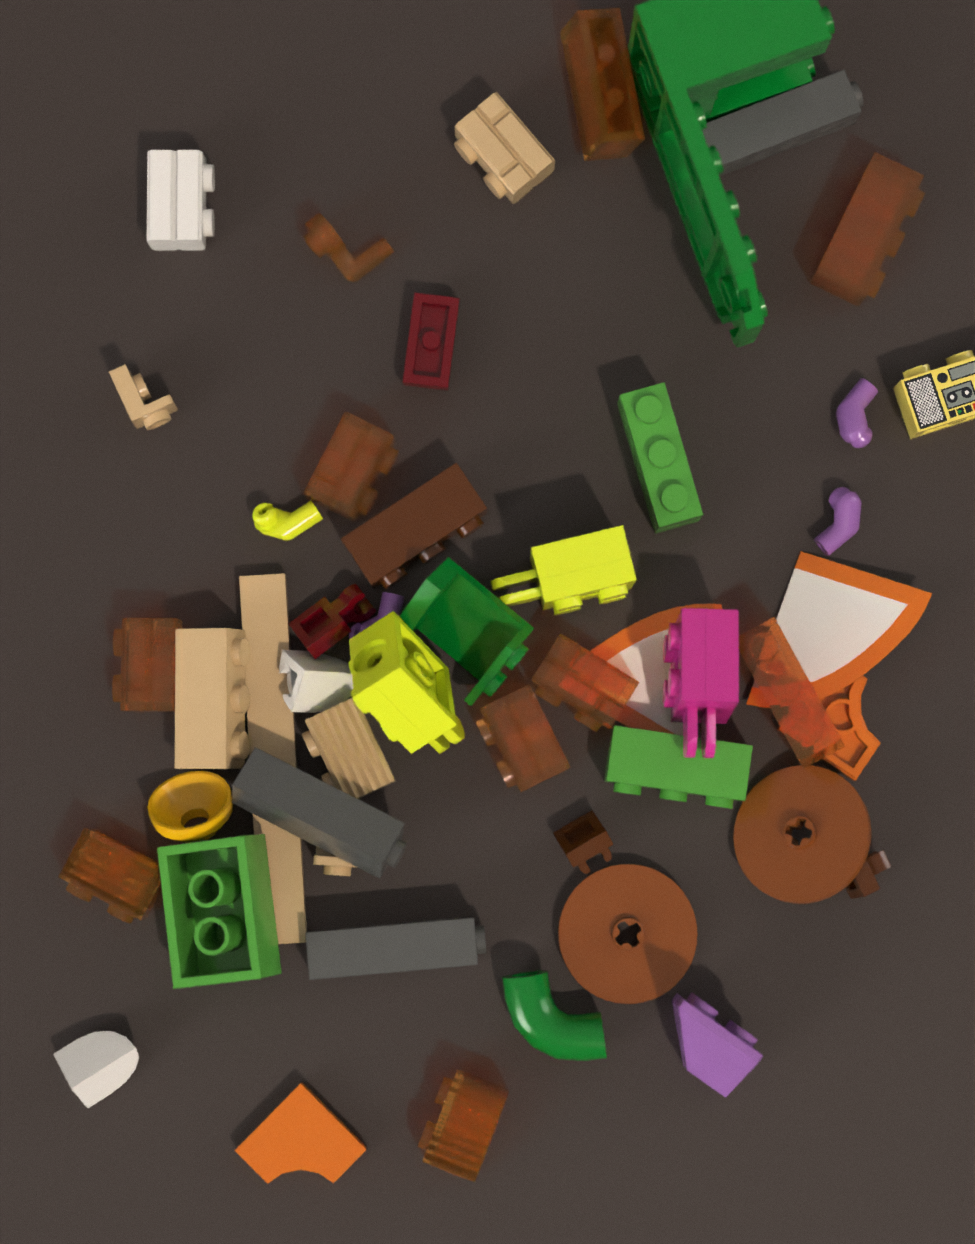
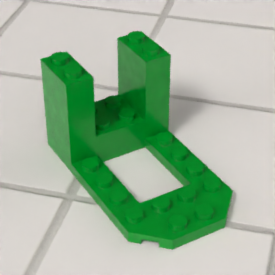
[625,0,835,348]

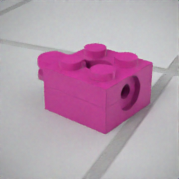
[663,608,739,758]

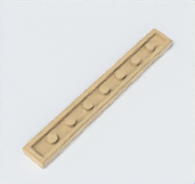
[239,573,307,944]

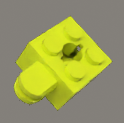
[490,525,637,615]
[348,611,465,754]

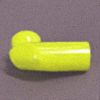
[252,500,323,541]

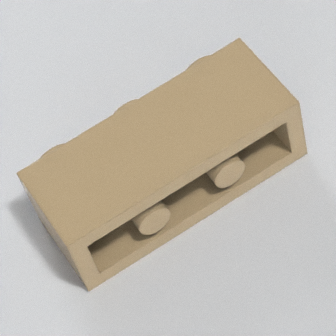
[175,628,250,769]

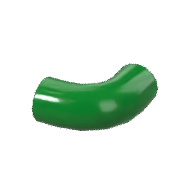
[502,970,607,1061]

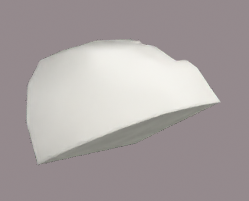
[279,650,353,713]
[53,1031,139,1108]

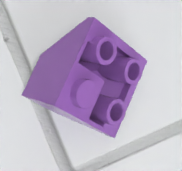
[672,992,763,1098]

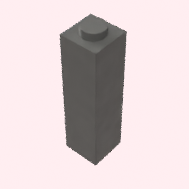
[702,70,864,177]
[232,747,407,879]
[306,916,487,980]

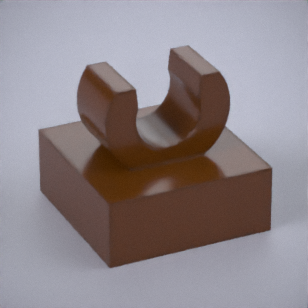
[553,810,614,874]
[845,850,892,899]

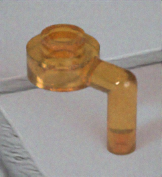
[303,213,394,282]

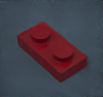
[403,292,460,391]

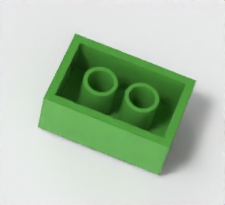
[157,834,282,989]

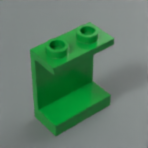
[399,557,535,706]

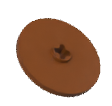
[733,765,871,904]
[558,864,698,1004]

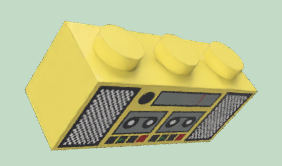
[893,350,975,439]

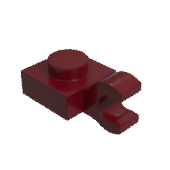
[289,583,376,659]

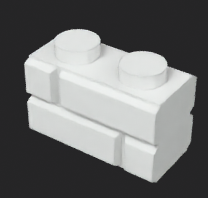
[147,150,215,251]

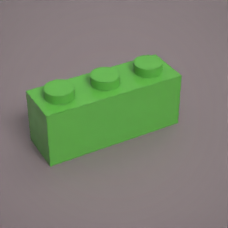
[617,382,703,534]
[604,725,753,809]

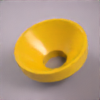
[147,771,233,843]

